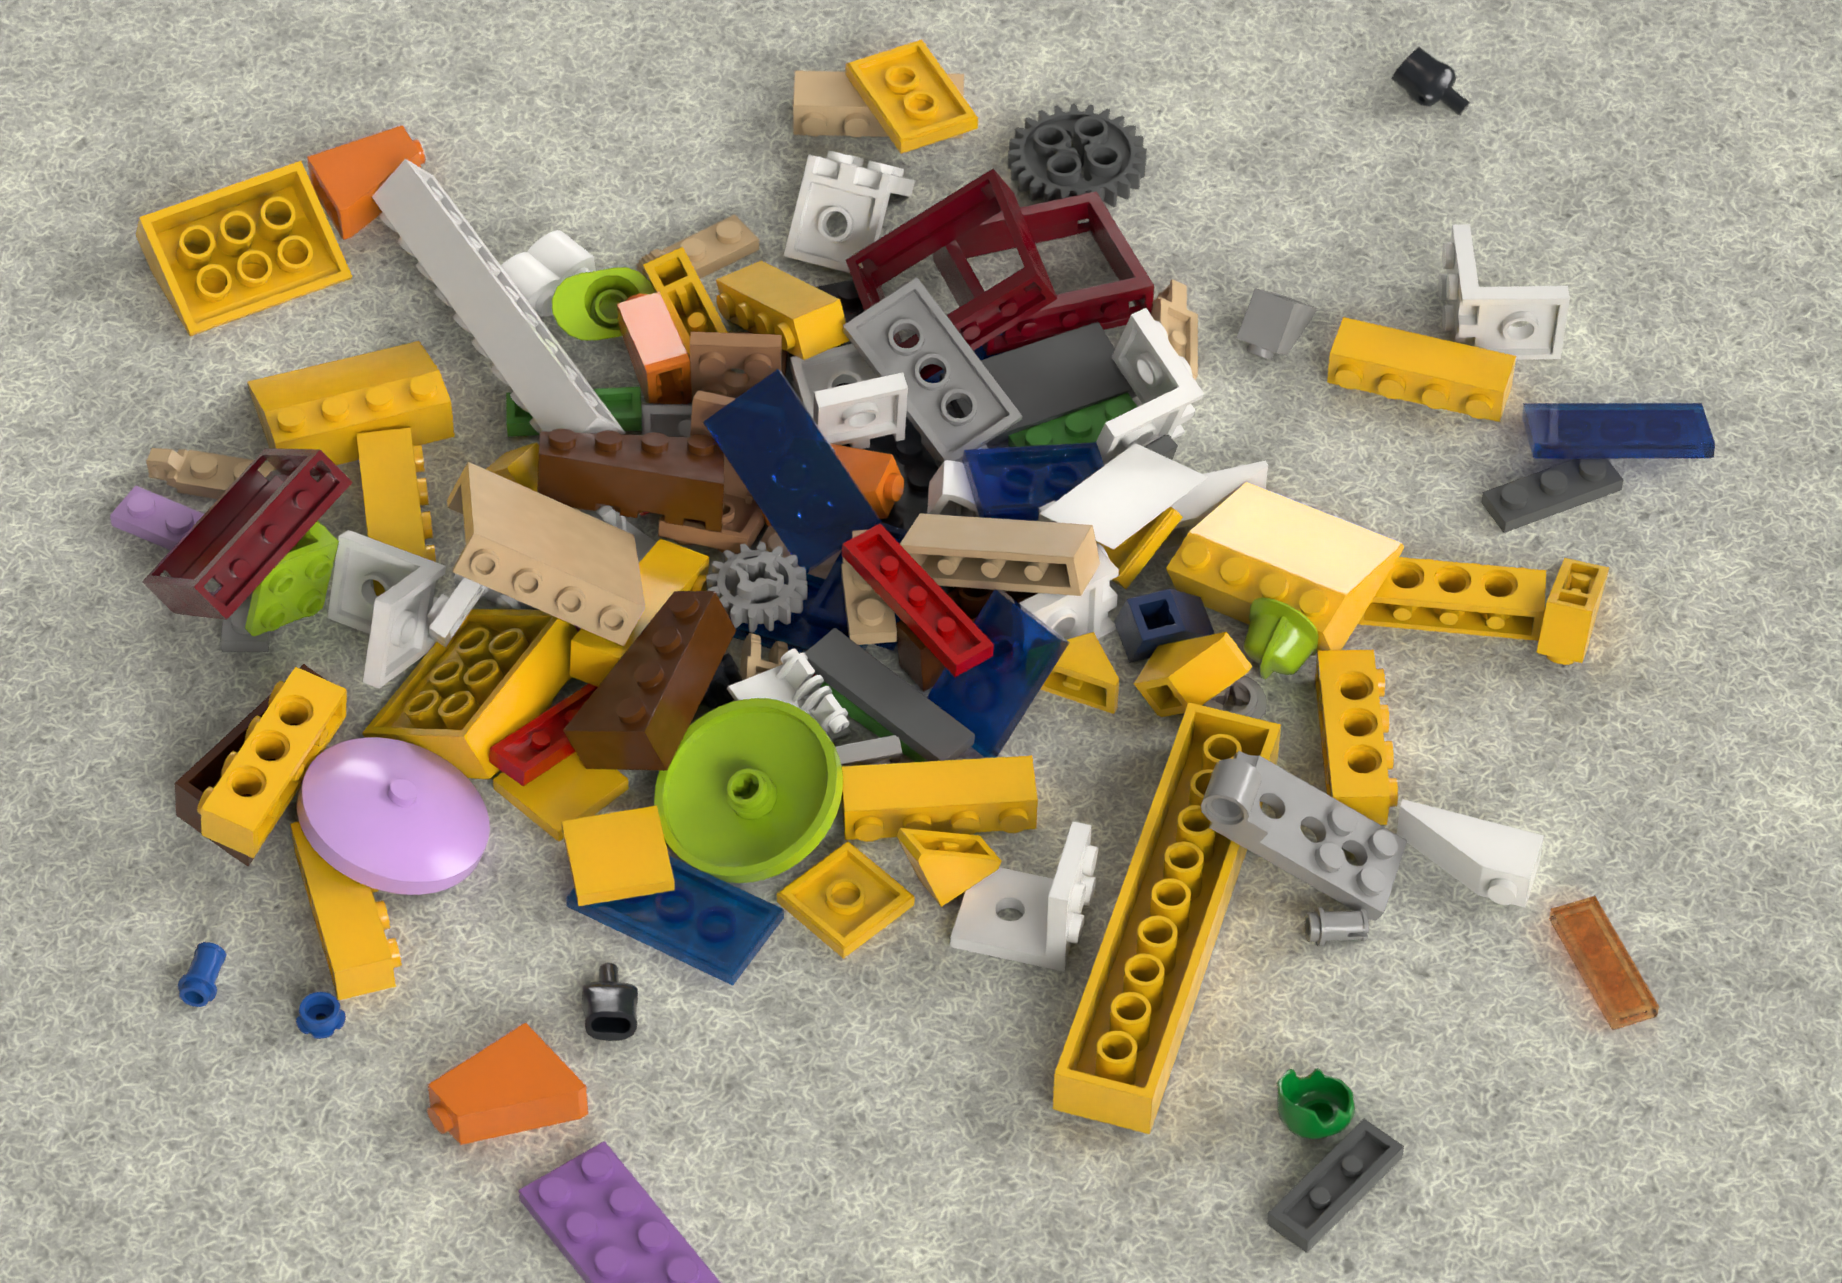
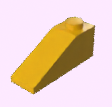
[643,246,728,358]
[1536,558,1609,665]

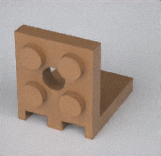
[690,331,788,408]
[658,390,786,554]

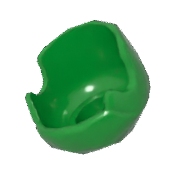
[1277,1068,1355,1139]

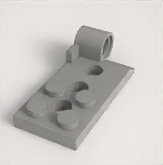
[843,277,1023,479]
[1201,751,1407,921]

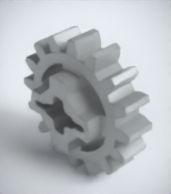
[706,542,808,632]

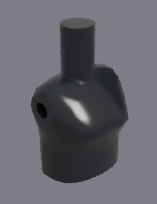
[1392,47,1470,115]
[582,963,638,1041]

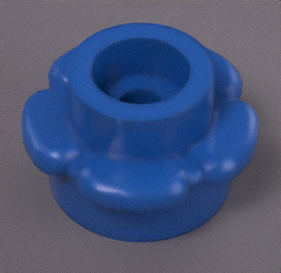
[296,992,346,1039]

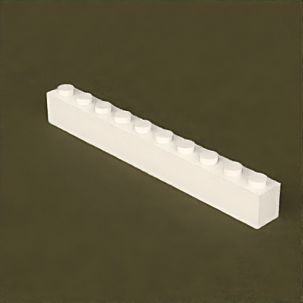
[372,159,625,435]

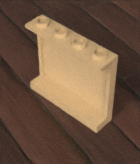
[447,462,646,646]

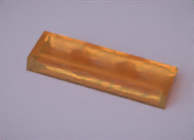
[1549,896,1659,1030]

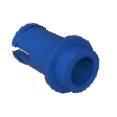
[178,942,227,1007]

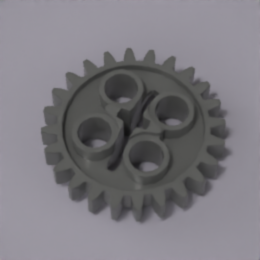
[1008,103,1147,207]

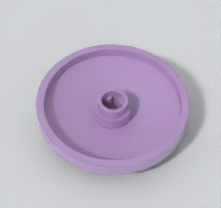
[297,737,490,895]

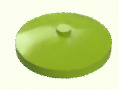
[654,698,843,883]

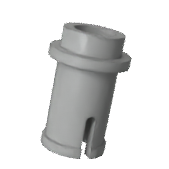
[1305,907,1369,946]

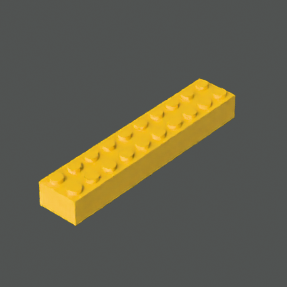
[1053,702,1281,1134]

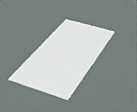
[1040,443,1208,549]

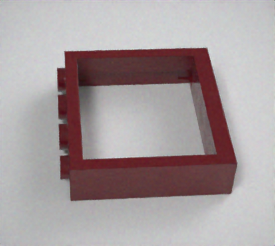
[846,169,1058,380]
[933,192,1154,356]
[142,448,352,620]

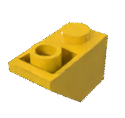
[1134,632,1252,717]

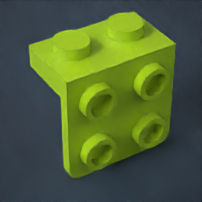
[245,521,339,636]

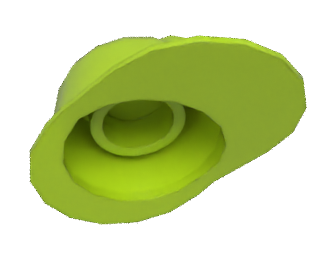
[552,267,655,341]
[1243,597,1319,680]

